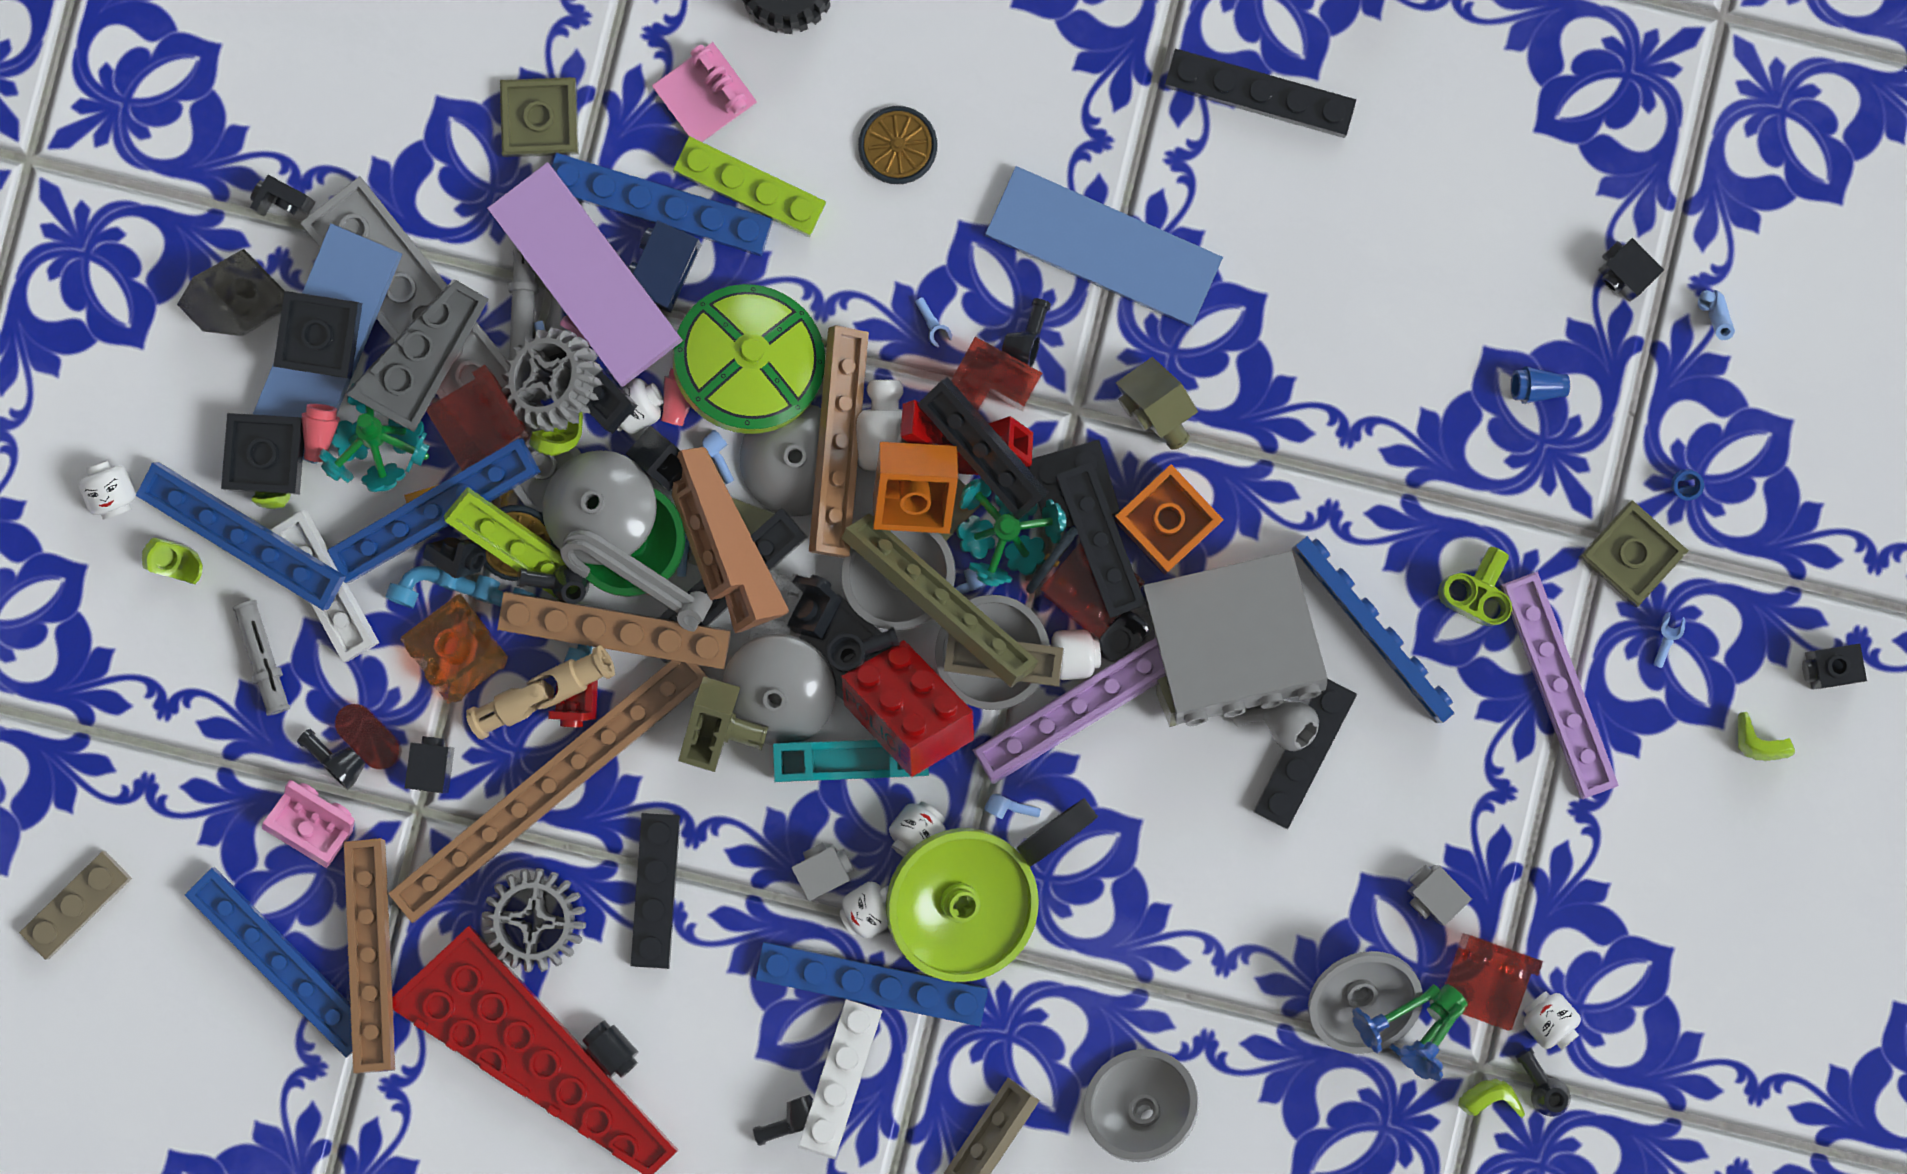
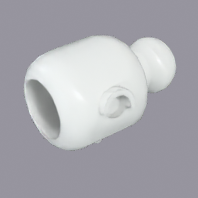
[856,380,908,471]

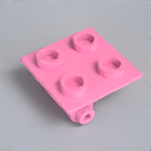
[652,42,757,142]

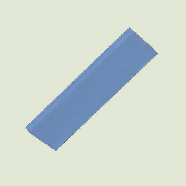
[985,166,1223,327]
[253,223,403,464]

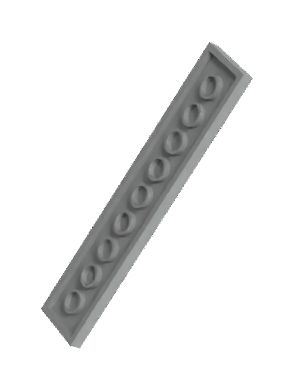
[301,176,582,514]

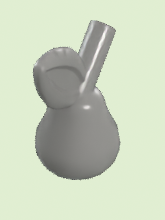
[1233,700,1319,751]

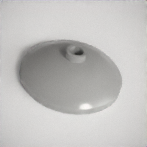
[740,404,821,516]
[542,451,657,565]
[841,530,956,631]
[935,595,1050,710]
[722,634,836,745]
[1308,951,1423,1054]
[1084,1049,1199,1162]

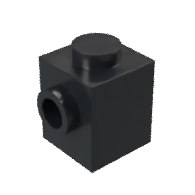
[1598,238,1664,302]
[625,426,683,492]
[1802,643,1867,690]
[404,736,455,793]

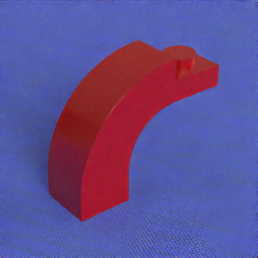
[900,400,1033,475]

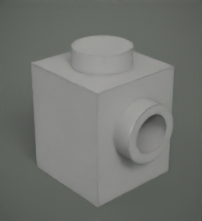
[791,843,854,901]
[1407,865,1472,926]

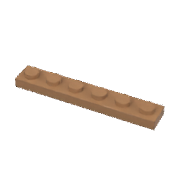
[809,325,869,558]
[497,591,732,669]
[344,838,395,1074]

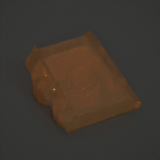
[401,594,508,703]

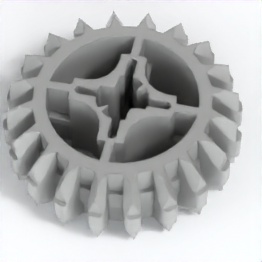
[501,328,603,432]
[482,868,586,972]

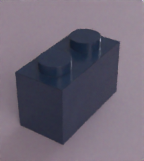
[629,220,702,313]

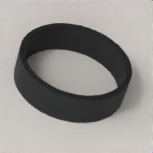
[1016,798,1098,867]

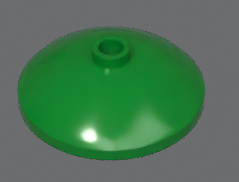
[584,488,685,597]

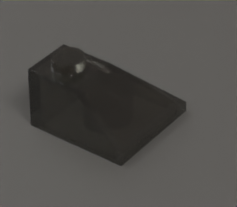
[177,249,285,336]

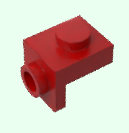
[548,680,598,727]

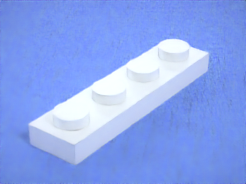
[270,510,379,662]
[798,999,882,1160]

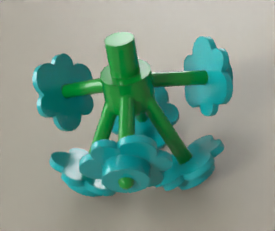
[319,383,430,492]
[956,478,1066,586]

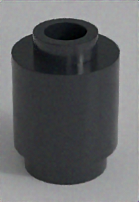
[582,1020,639,1078]

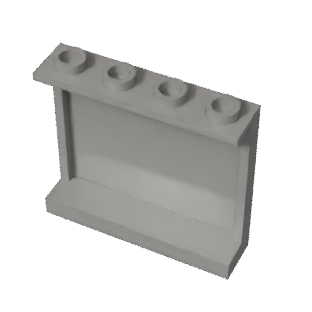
[1143,551,1328,726]

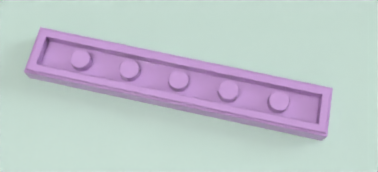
[1500,571,1619,799]
[973,638,1166,784]

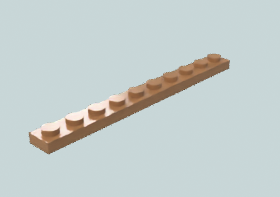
[388,660,709,923]

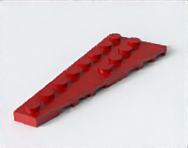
[392,925,678,1174]

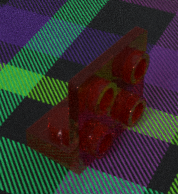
[426,365,530,471]
[1039,542,1145,639]
[1445,933,1543,1031]

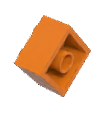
[873,442,958,534]
[1114,464,1224,575]

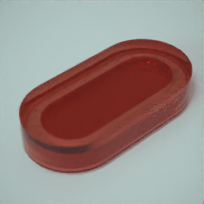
[335,704,402,769]

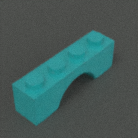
[773,740,929,782]

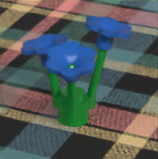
[1352,984,1468,1081]

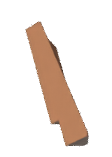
[672,447,789,633]

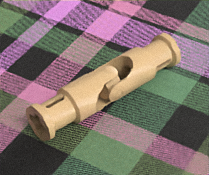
[466,645,615,740]

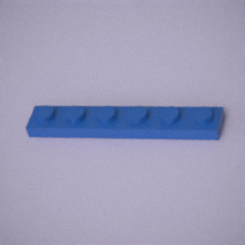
[552,153,773,257]
[327,439,541,583]
[135,462,346,610]
[1292,536,1455,724]
[185,867,352,1058]
[756,942,988,1027]

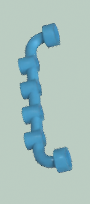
[385,565,593,662]

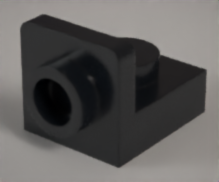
[250,175,315,216]
[423,537,487,579]
[786,575,842,639]

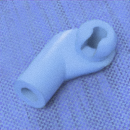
[1698,290,1735,340]

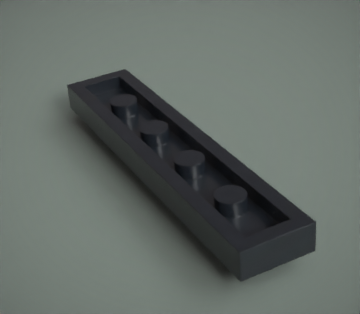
[1164,49,1357,138]
[658,508,808,663]

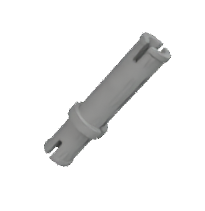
[508,249,539,360]
[232,600,290,716]

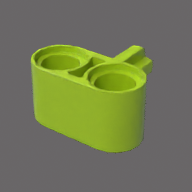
[1438,546,1512,626]

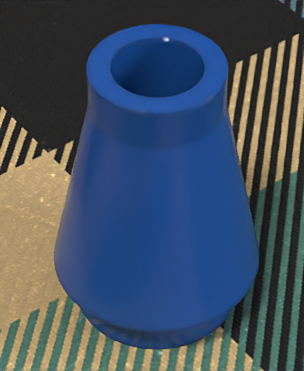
[1510,366,1570,404]

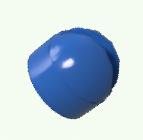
[1671,469,1704,501]

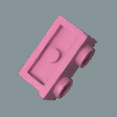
[262,780,355,868]

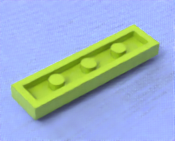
[673,136,826,237]
[444,487,579,601]

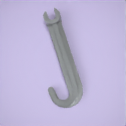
[560,530,713,632]

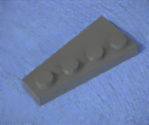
[345,279,489,432]

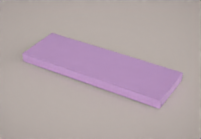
[488,162,683,387]

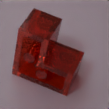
[951,337,1042,413]

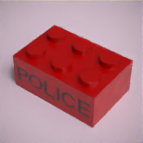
[842,640,974,778]

